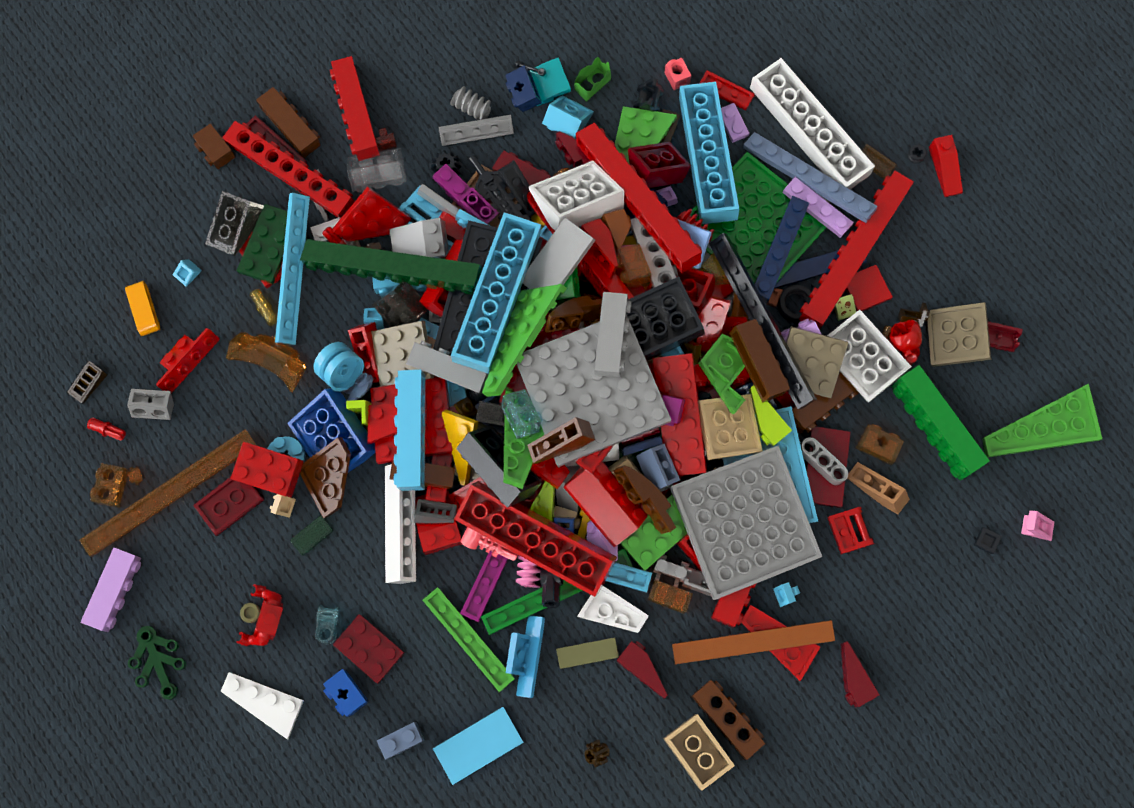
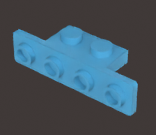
[506,616,545,698]

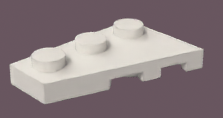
[577,586,648,633]

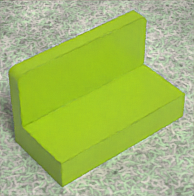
[346,400,372,426]

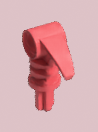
[460,527,518,561]

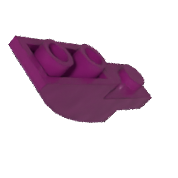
[433,164,499,224]

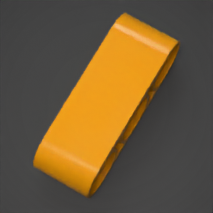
[125,281,160,336]

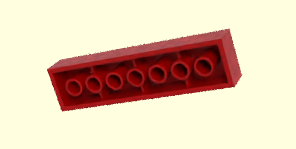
[454,481,617,597]

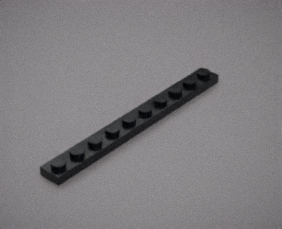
[709,233,817,409]

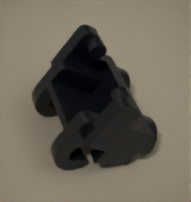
[633,78,664,112]

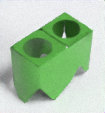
[574,57,611,102]

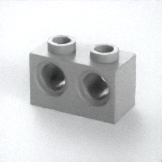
[127,389,174,420]

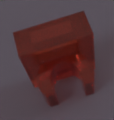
[375,128,397,152]

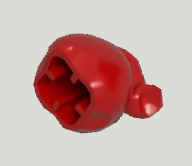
[889,320,922,365]

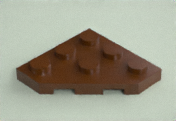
[300,437,351,518]

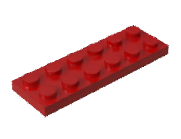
[653,353,707,476]

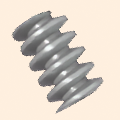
[450,86,491,120]

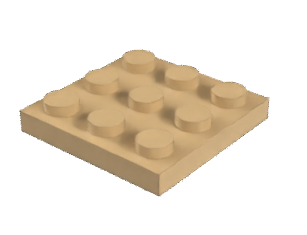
[699,394,763,460]

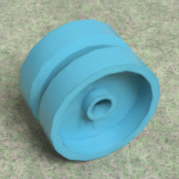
[314,342,364,392]

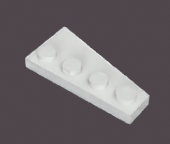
[221,672,304,739]

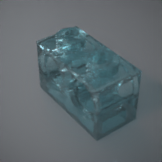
[501,389,542,439]

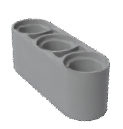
[800,437,848,485]

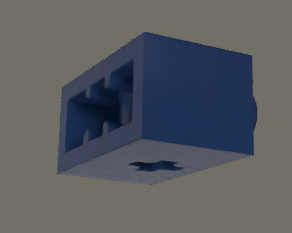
[505,65,542,112]

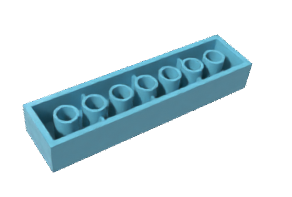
[679,82,739,225]
[451,212,541,374]

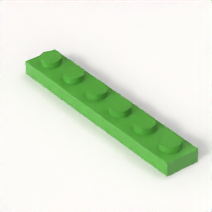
[423,587,515,692]

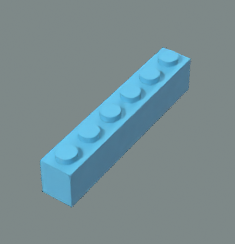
[394,369,425,491]

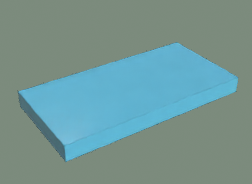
[433,707,524,785]

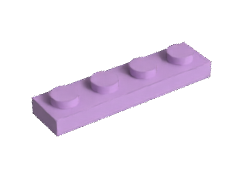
[782,177,854,238]

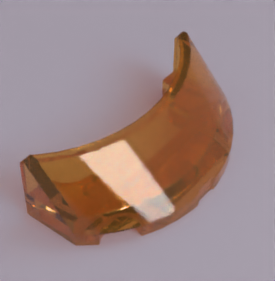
[226,332,307,393]

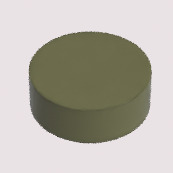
[240,603,261,623]

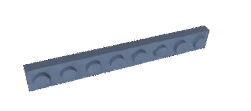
[743,132,877,223]

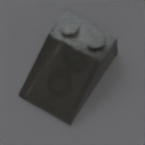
[205,191,264,256]

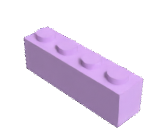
[80,548,141,632]

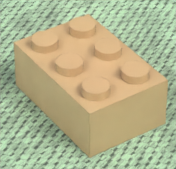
[663,714,735,791]

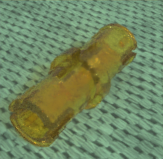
[249,289,277,326]

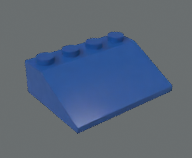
[288,388,376,473]

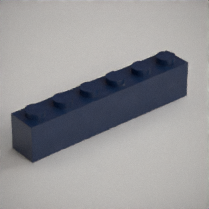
[754,196,810,305]

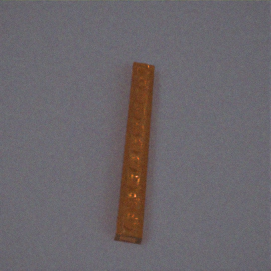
[79,429,257,557]

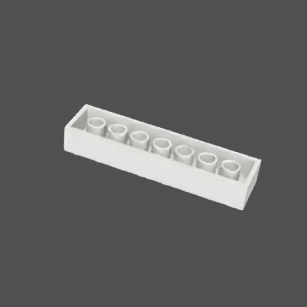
[750,58,875,190]

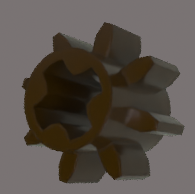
[584,739,610,767]

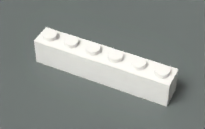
[385,464,416,584]

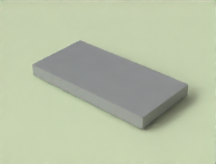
[523,218,596,289]

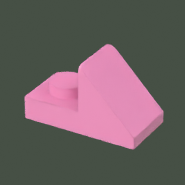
[1021,511,1054,541]

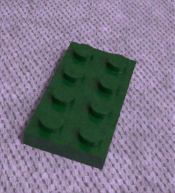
[237,204,288,284]

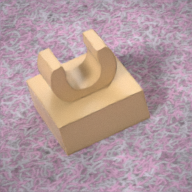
[270,494,296,518]

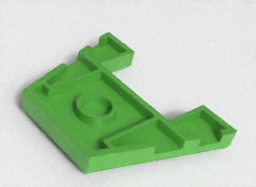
[698,334,745,414]

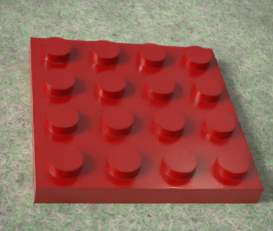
[370,377,453,464]

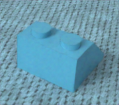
[542,95,594,139]

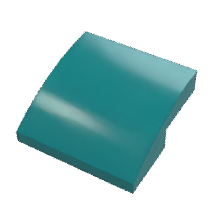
[530,57,571,106]

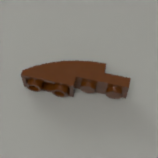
[545,295,602,333]
[613,465,676,534]

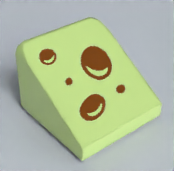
[834,294,856,321]

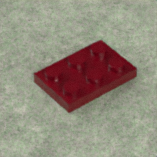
[333,614,404,684]

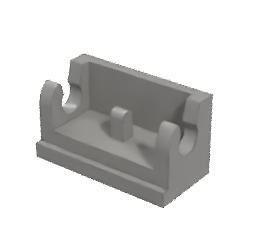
[682,567,712,597]

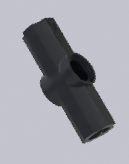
[540,569,563,609]

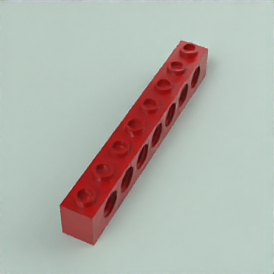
[222,121,355,219]

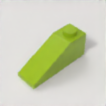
[749,385,792,446]

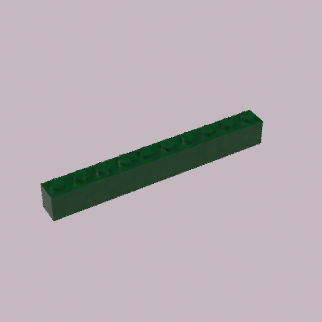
[300,239,483,294]

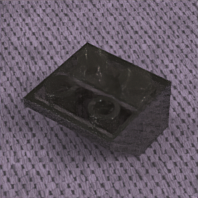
[372,282,428,327]

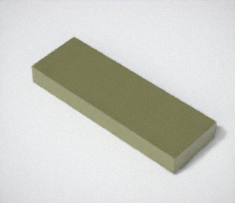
[556,638,619,669]

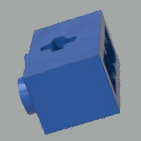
[323,669,369,717]

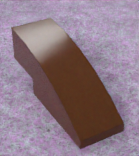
[389,460,455,489]

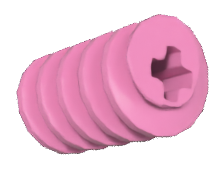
[516,556,541,588]

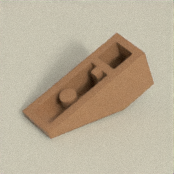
[847,462,910,514]

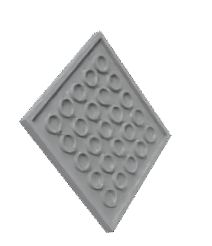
[517,315,671,467]
[670,445,822,600]

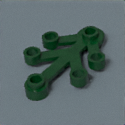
[128,626,186,700]

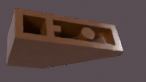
[527,417,595,464]

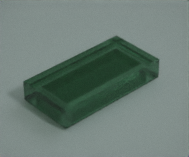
[290,515,334,556]

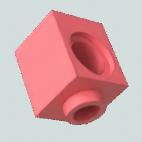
[664,58,691,90]

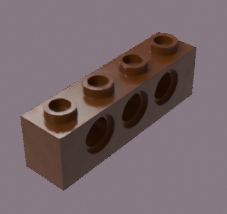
[691,680,765,760]

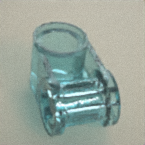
[315,605,340,645]

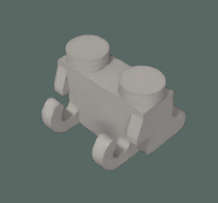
[653,554,689,589]

